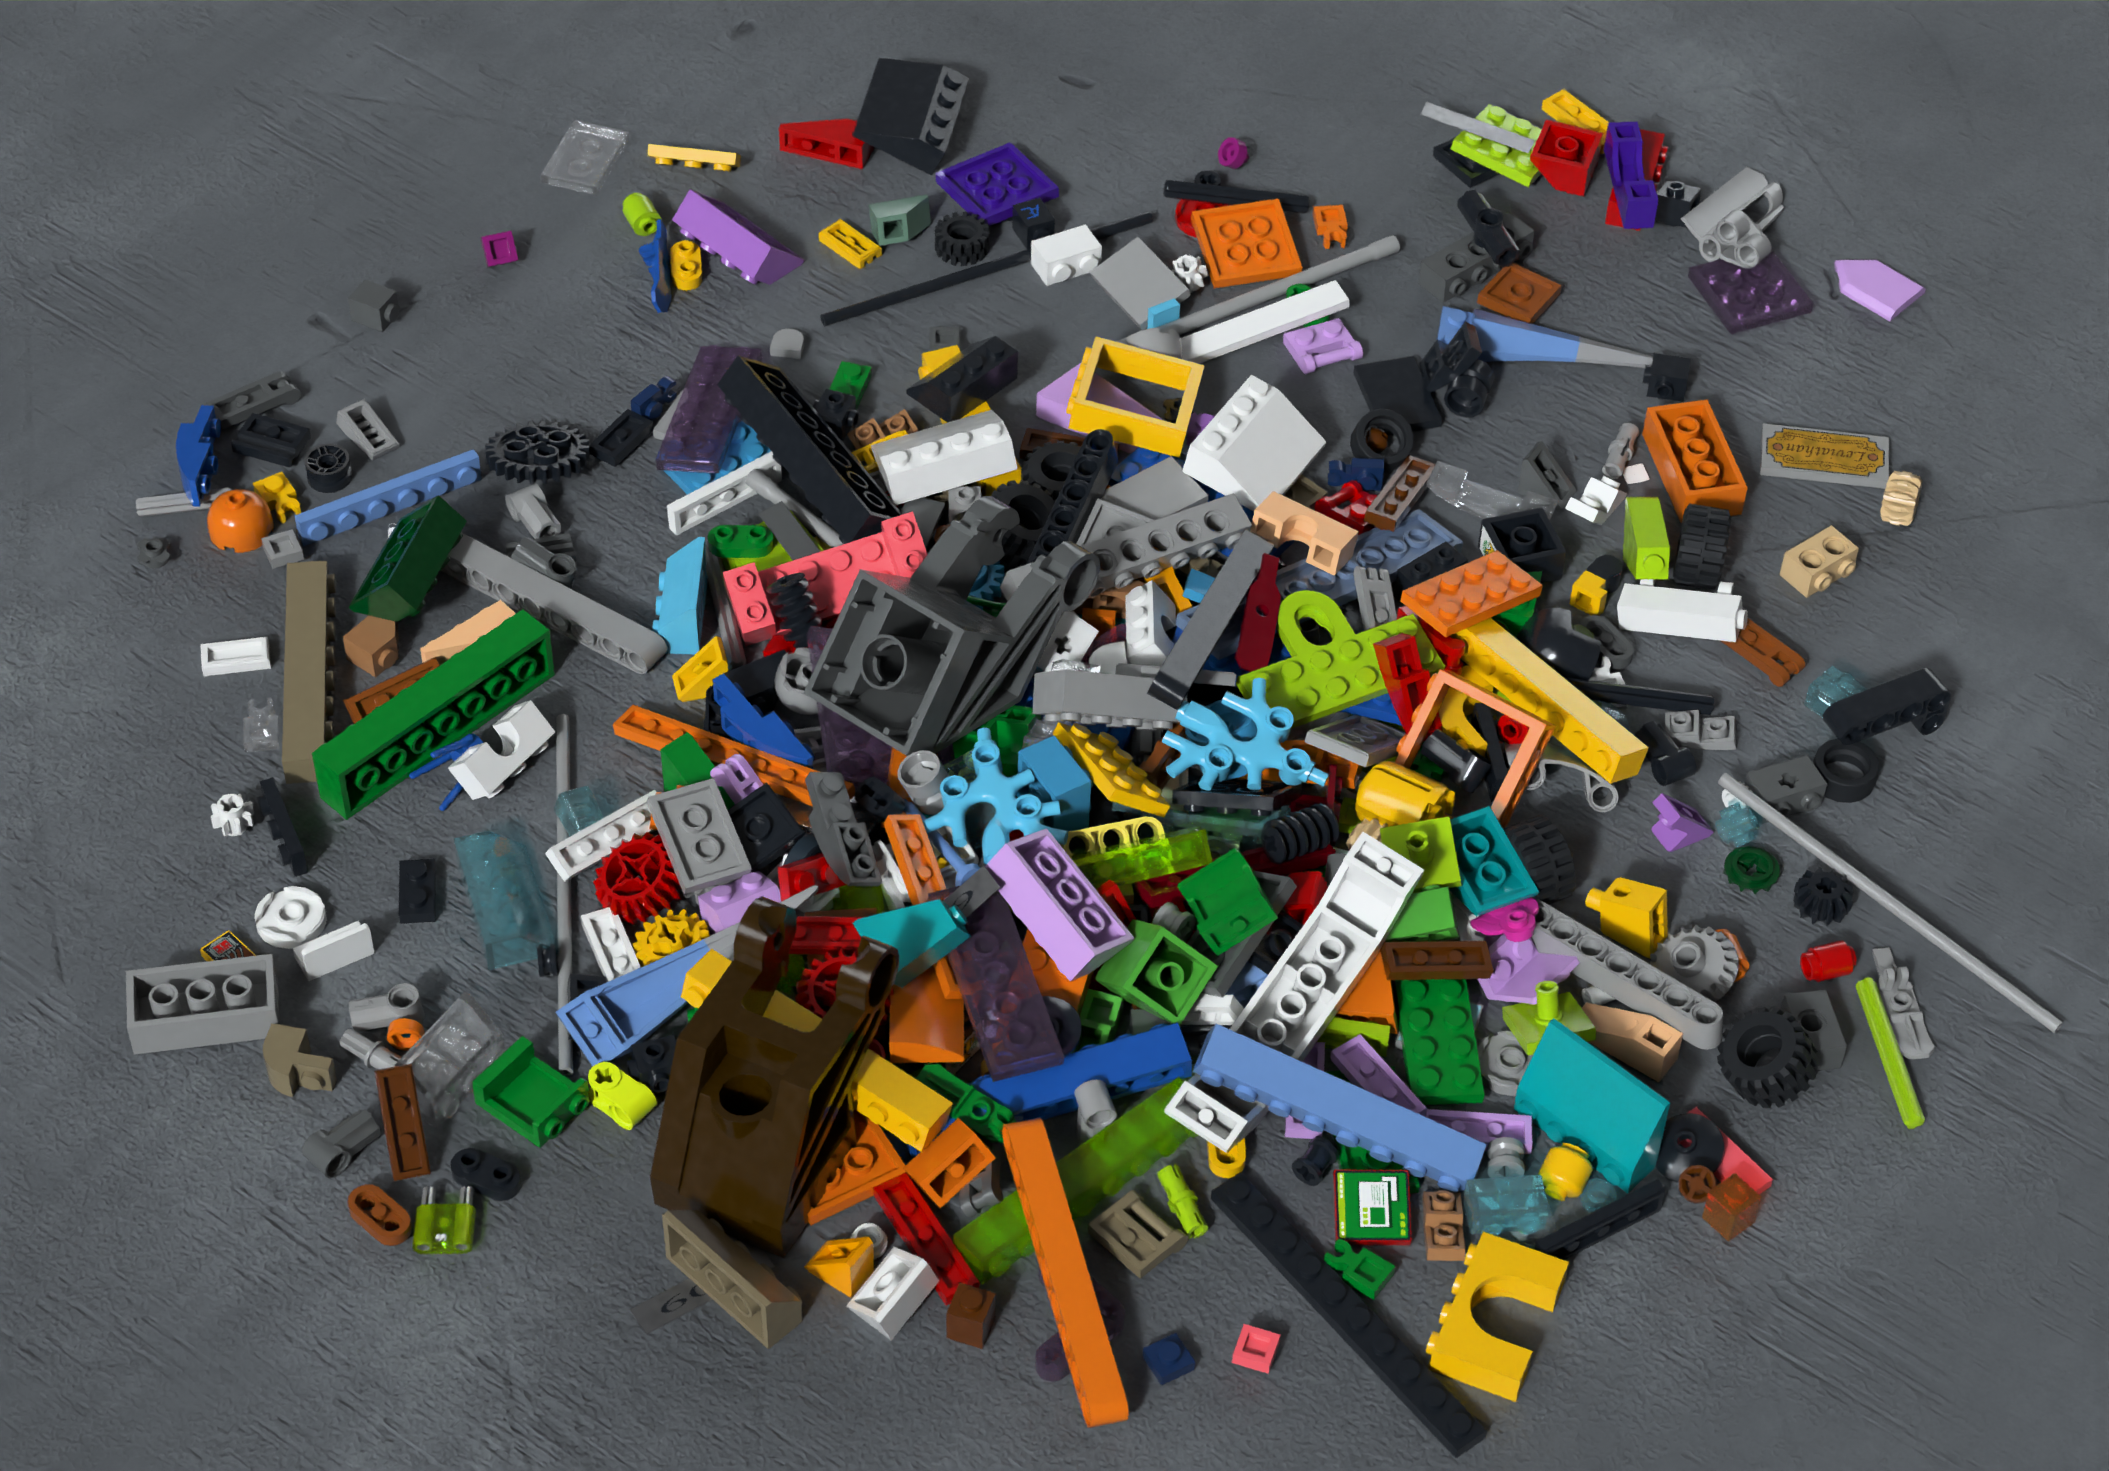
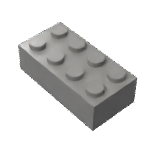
[1032,670,1188,731]
[126,954,280,1055]

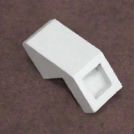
[1565,475,1627,525]

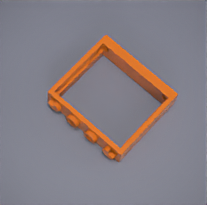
[1395,669,1556,828]

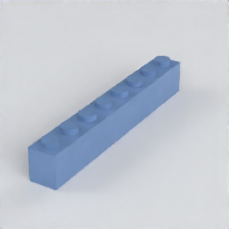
[1192,1024,1487,1193]

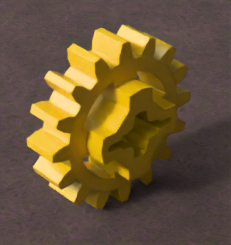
[633,909,710,967]

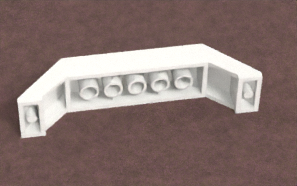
[1164,832,1424,1153]

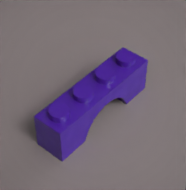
[1604,122,1658,229]

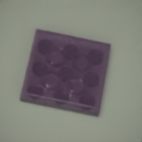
[1688,249,1813,334]

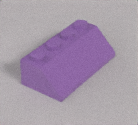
[672,189,804,285]

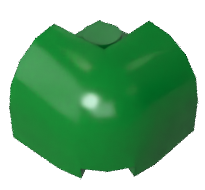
[953,705,1042,777]

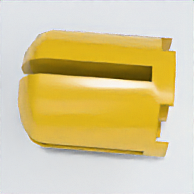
[1355,761,1455,827]

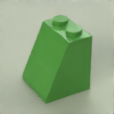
[1094,919,1218,1026]

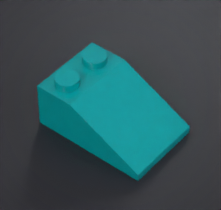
[1449,806,1539,916]

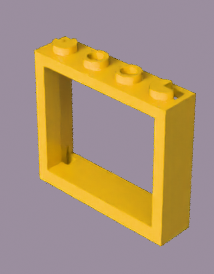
[1066,336,1205,458]

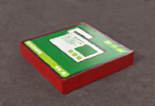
[1333,1170,1411,1246]

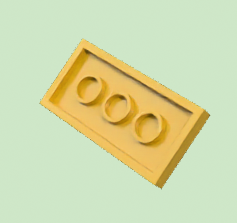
[1052,722,1170,818]

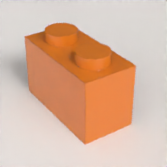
[903,1118,996,1208]

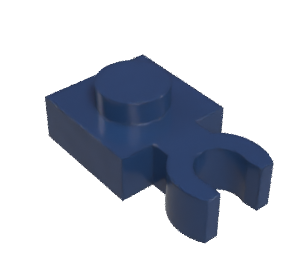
[630,376,677,421]
[1328,458,1384,491]

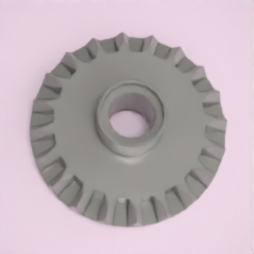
[1650,925,1739,1002]

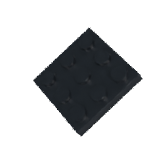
[1172,777,1302,816]

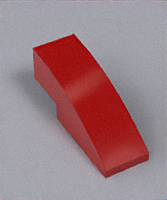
[1373,633,1443,741]

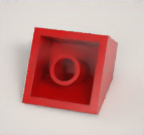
[1530,119,1603,197]

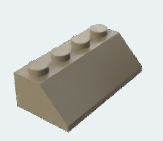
[662,1210,802,1349]

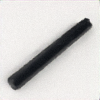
[1163,180,1310,213]
[1565,678,1715,715]

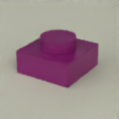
[481,231,518,267]

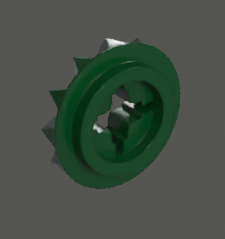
[1723,846,1780,894]

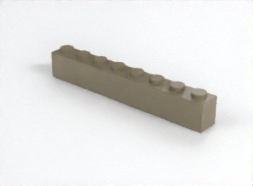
[282,560,336,784]

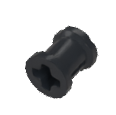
[1292,1137,1339,1186]

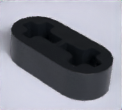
[855,777,905,823]

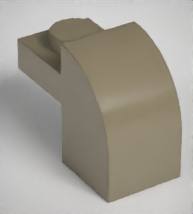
[263,1023,337,1097]

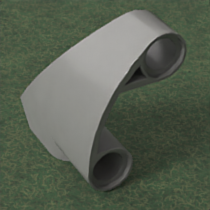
[1504,742,1619,812]

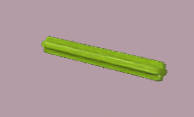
[1856,977,1925,1129]

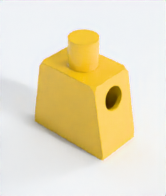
[1585,877,1668,959]

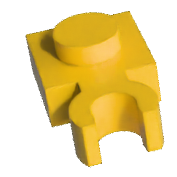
[253,472,301,523]

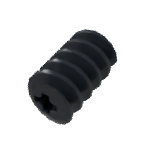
[766,573,826,648]
[1261,803,1339,865]

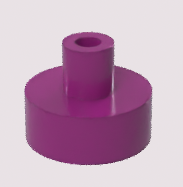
[1218,137,1249,169]

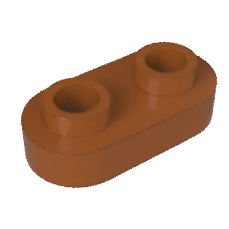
[348,1184,412,1246]

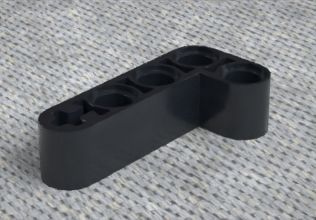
[1822,668,1951,745]

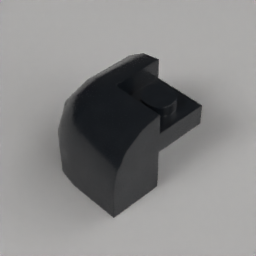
[1516,608,1601,680]

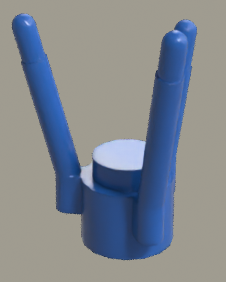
[409,733,484,811]

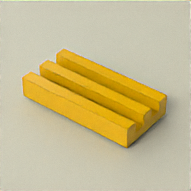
[819,219,882,269]

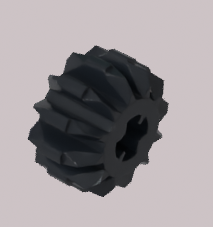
[1793,866,1854,927]

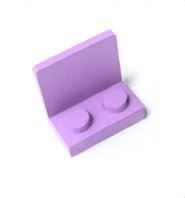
[1478,934,1579,1005]

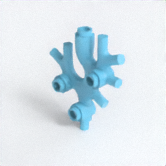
[1162,678,1329,791]
[923,728,1068,865]

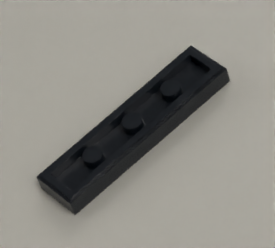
[1534,1179,1666,1260]

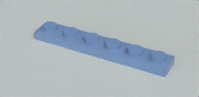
[294,449,482,546]

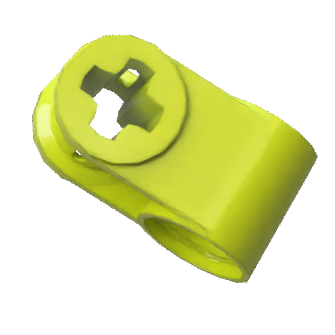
[588,1062,657,1130]

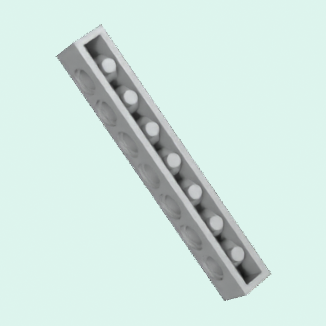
[1000,493,1252,601]

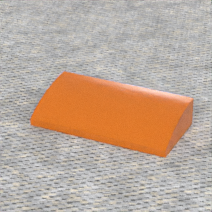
[889,965,964,1063]

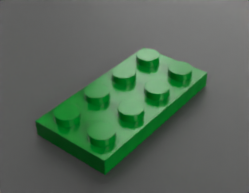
[1394,979,1485,1105]

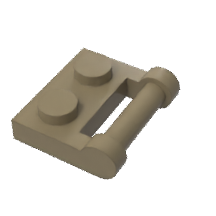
[1088,1190,1188,1279]

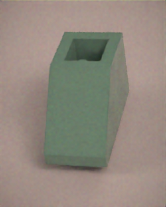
[869,195,931,246]

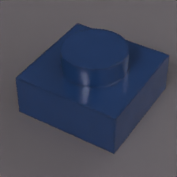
[1142,1333,1195,1386]

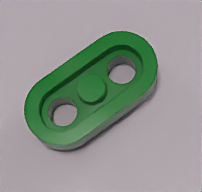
[708,525,774,558]

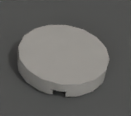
[1477,1030,1533,1096]

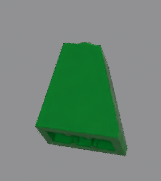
[660,732,735,810]

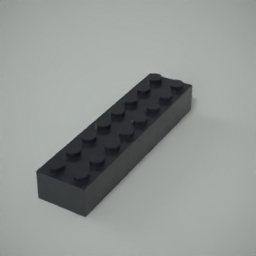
[717,355,903,544]

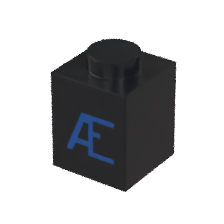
[1012,197,1055,249]

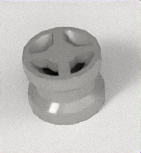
[1152,902,1196,942]
[1487,1137,1525,1183]

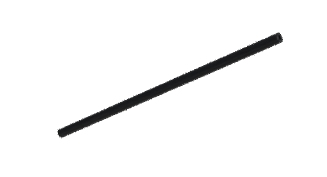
[820,211,1153,326]

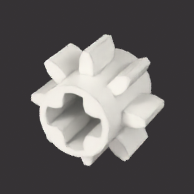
[1171,254,1208,293]
[210,794,254,836]

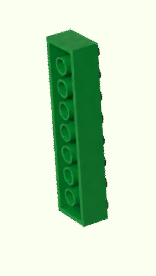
[312,609,555,820]

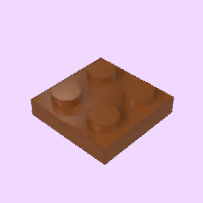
[1477,263,1562,324]

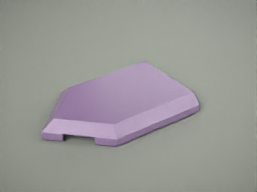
[1834,260,1926,322]

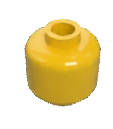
[1538,1143,1593,1201]

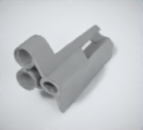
[1681,167,1784,268]

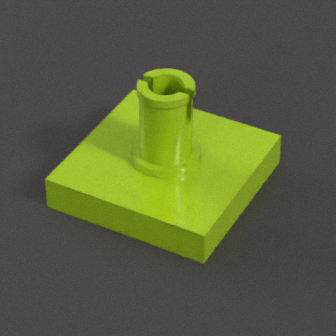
[1380,816,1462,893]
[1502,981,1596,1056]

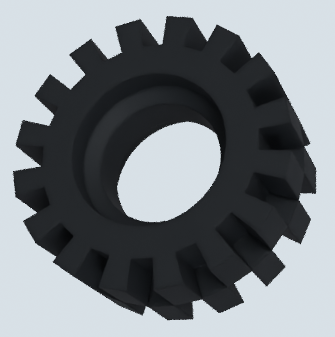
[935,212,989,266]

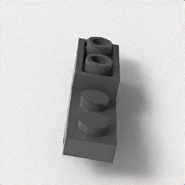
[805,772,882,886]

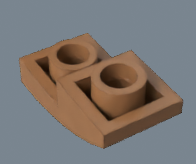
[847,409,919,450]
[1423,1190,1466,1261]

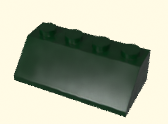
[348,495,467,622]

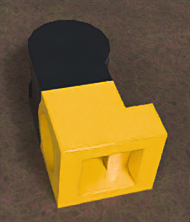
[1569,555,1622,616]

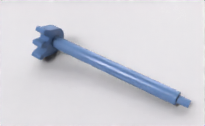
[904,799,980,890]

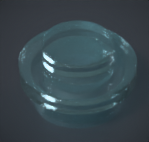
[1579,1179,1617,1213]

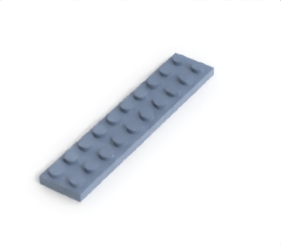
[1175,509,1463,660]

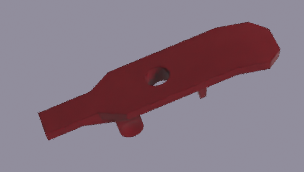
[1235,553,1281,672]

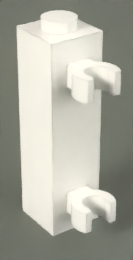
[1617,579,1748,642]

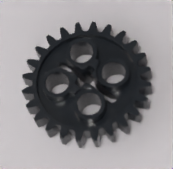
[485,421,590,484]

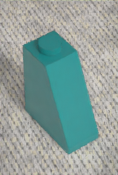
[853,899,971,988]

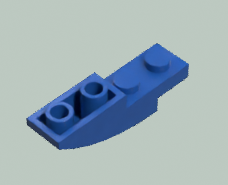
[176,405,221,507]
[713,673,815,769]

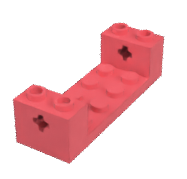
[723,511,928,647]

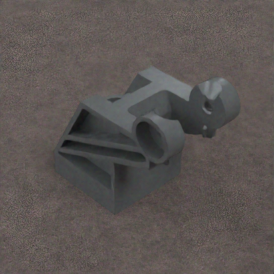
[804,496,1100,756]

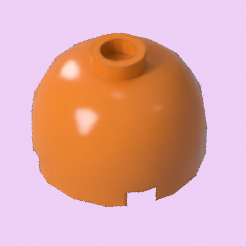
[207,489,274,553]

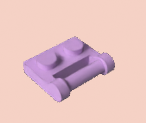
[1283,318,1363,374]

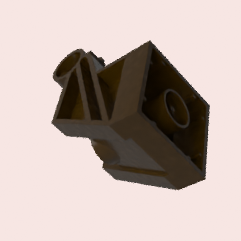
[650,896,899,1258]

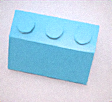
[652,537,708,655]

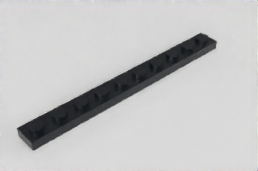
[1211,1172,1487,1458]

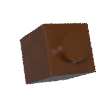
[946,1282,996,1349]

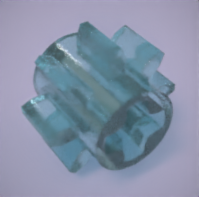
[1716,802,1759,848]

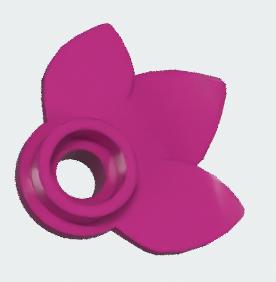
[1470,897,1539,942]

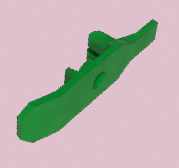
[915,1064,1016,1143]

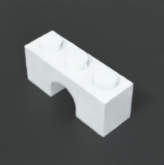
[1125,580,1176,666]
[448,700,555,800]

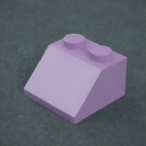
[698,871,781,936]

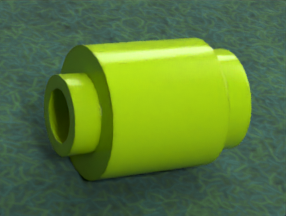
[623,193,661,236]

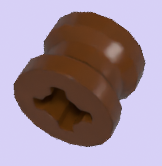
[1679,1165,1716,1204]

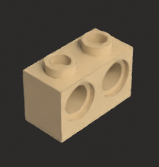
[1780,525,1859,598]

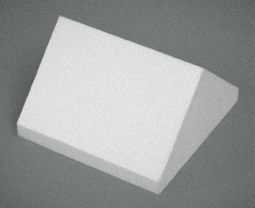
[846,1247,939,1341]

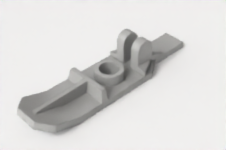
[1872,947,1935,1059]

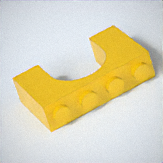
[1426,1231,1569,1402]

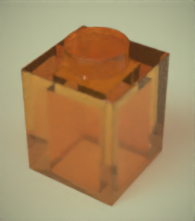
[1702,1173,1762,1242]

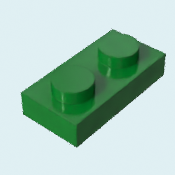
[830,361,872,410]

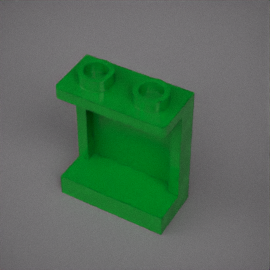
[1177,848,1278,956]
[472,1036,590,1148]

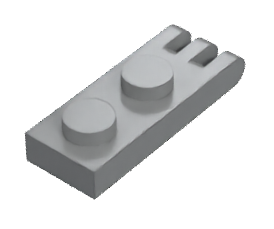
[1354,566,1397,631]

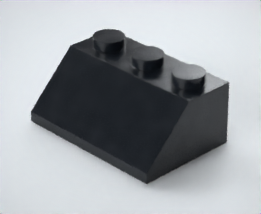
[906,336,1018,423]

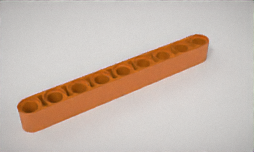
[1002,1118,1129,1428]

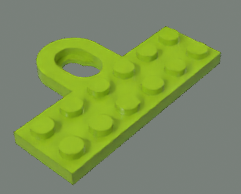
[1236,590,1445,729]

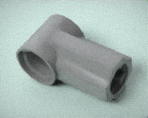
[505,483,561,539]
[349,983,425,1032]
[1074,1080,1117,1149]

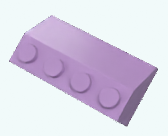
[985,828,1135,981]

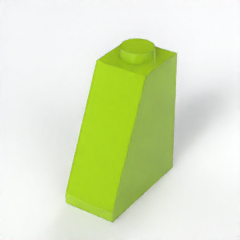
[1623,497,1670,579]

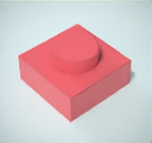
[1232,1324,1281,1374]

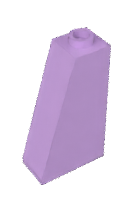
[1036,363,1162,454]

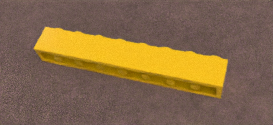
[1450,618,1649,784]
[681,949,953,1152]

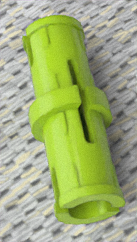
[1157,1164,1208,1239]

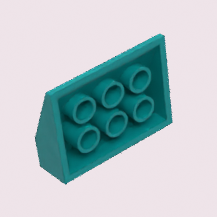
[1514,1018,1670,1193]

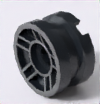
[304,443,352,493]

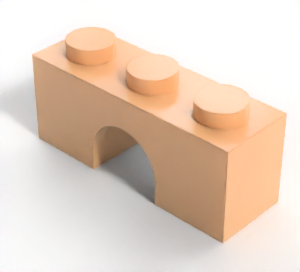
[1250,491,1359,576]

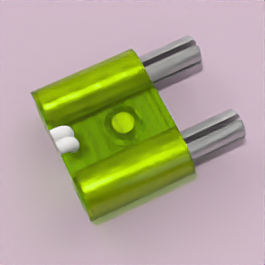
[412,1186,476,1254]

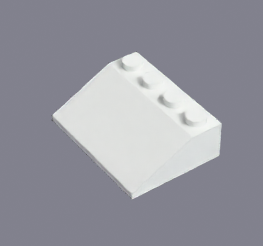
[1182,375,1326,511]
[870,410,1017,505]

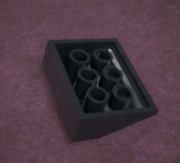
[852,58,969,175]

